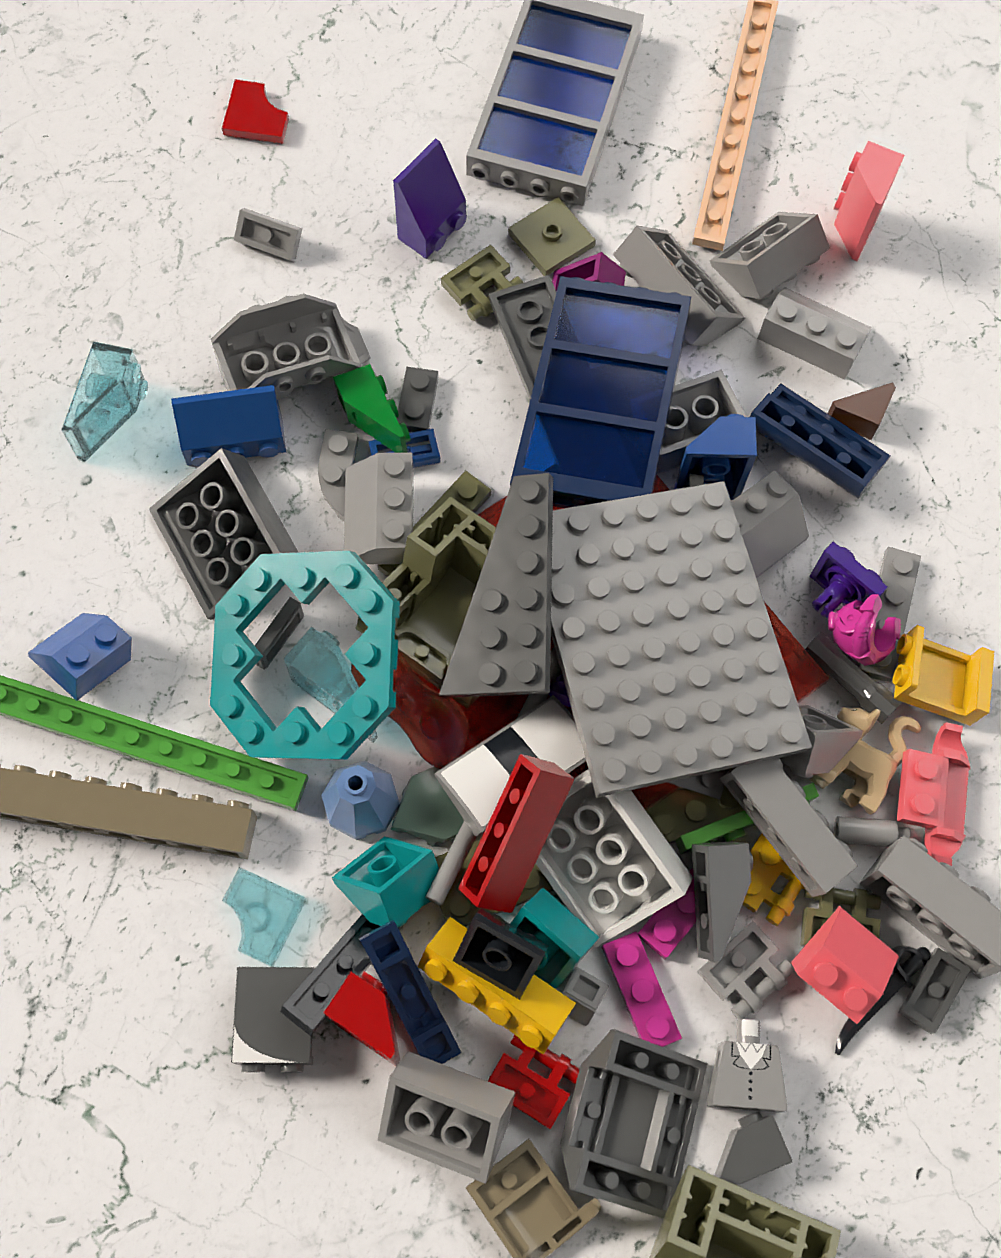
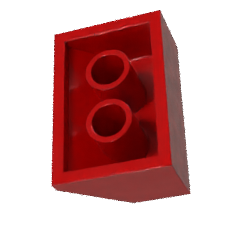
[323,971,400,1066]

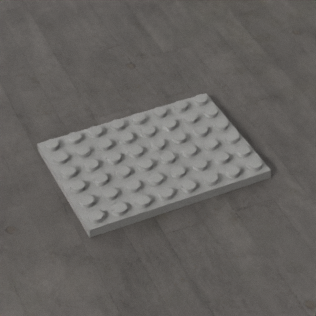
[551,481,812,797]

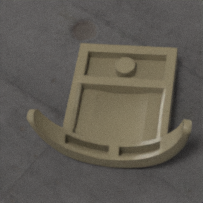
[466,1139,602,1258]

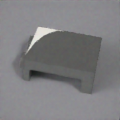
[231,967,315,1073]

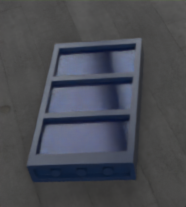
[510,276,691,508]

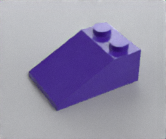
[393,138,467,259]

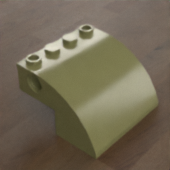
[355,497,496,709]
[649,1165,841,1258]

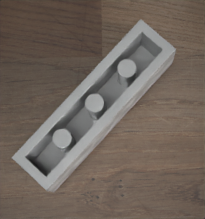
[720,758,858,897]

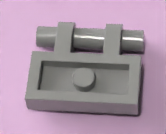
[697,921,795,1020]

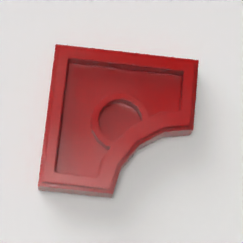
[222,79,289,144]

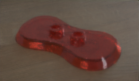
[351,649,469,769]

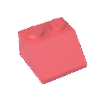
[791,906,899,1024]

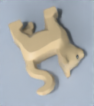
[809,707,921,815]

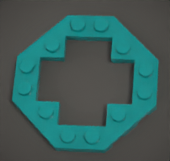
[210,550,400,760]

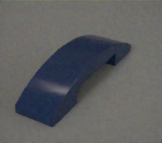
[359,920,462,1064]

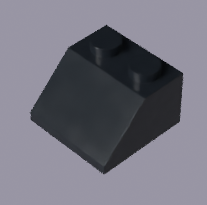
[453,908,549,1000]

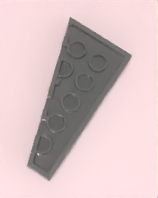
[439,473,553,698]

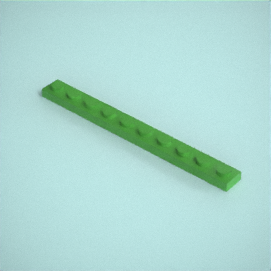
[0,675,309,811]

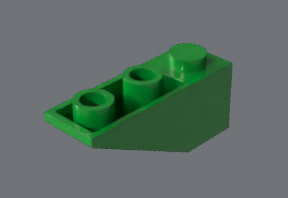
[333,364,411,453]

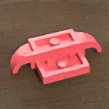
[897,722,971,866]

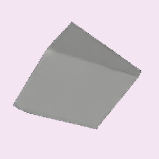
[562,966,609,1026]

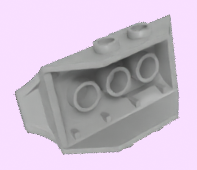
[211,294,371,400]

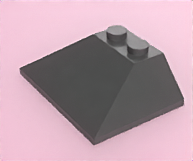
[560,1029,708,1219]

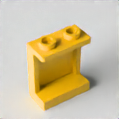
[892,625,994,726]

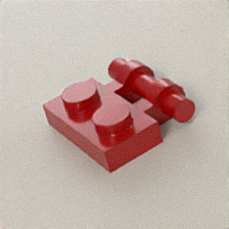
[488,1035,580,1130]

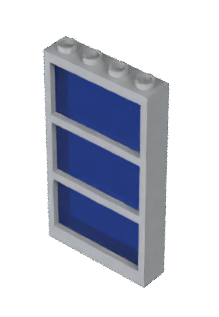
[466,0,644,206]

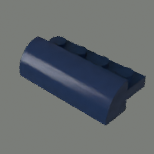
[750,383,891,499]

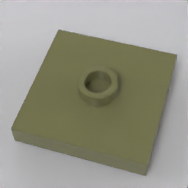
[508,197,596,276]

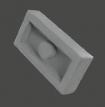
[234,208,302,261]

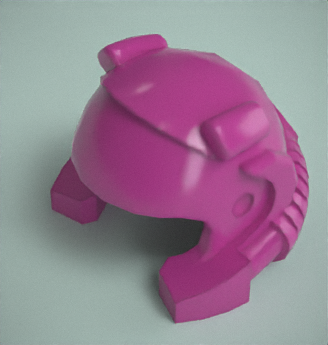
[828,594,901,666]

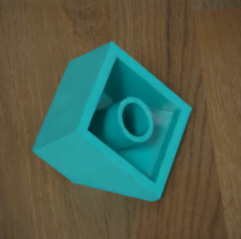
[332,836,439,927]
[510,888,600,989]

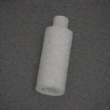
[834,816,910,847]

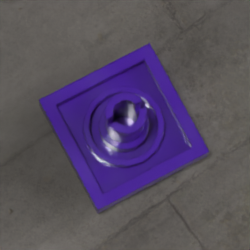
[809,541,888,618]

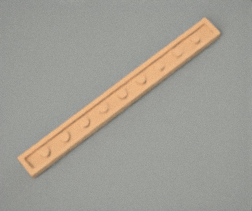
[692,0,779,251]

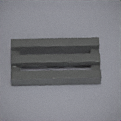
[255,597,304,670]

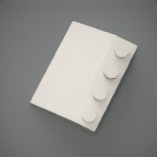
[536,769,693,947]

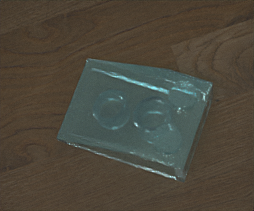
[61,341,148,462]
[284,626,378,743]

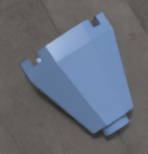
[321,761,400,840]

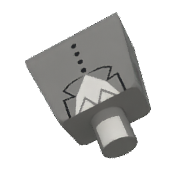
[707,1020,787,1112]

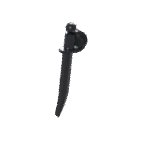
[835,946,931,1055]

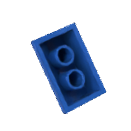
[171,385,286,467]
[673,414,757,500]

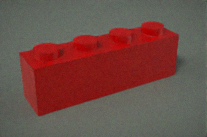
[458,754,575,913]

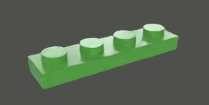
[675,783,819,854]

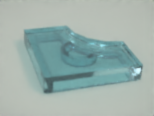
[222,867,307,967]

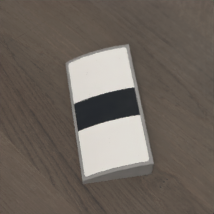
[434,695,586,837]

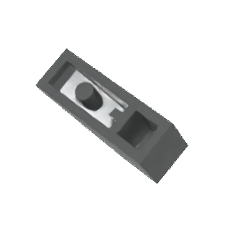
[692,841,753,962]

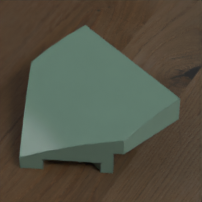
[390,763,464,847]

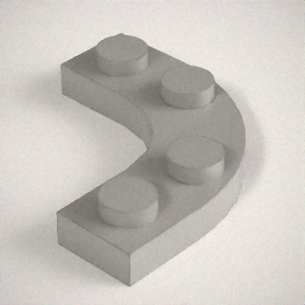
[318,429,359,522]

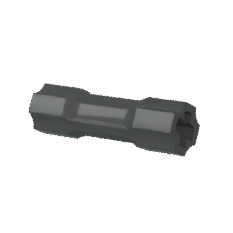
[801,631,902,724]

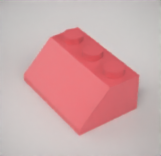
[834,141,905,261]

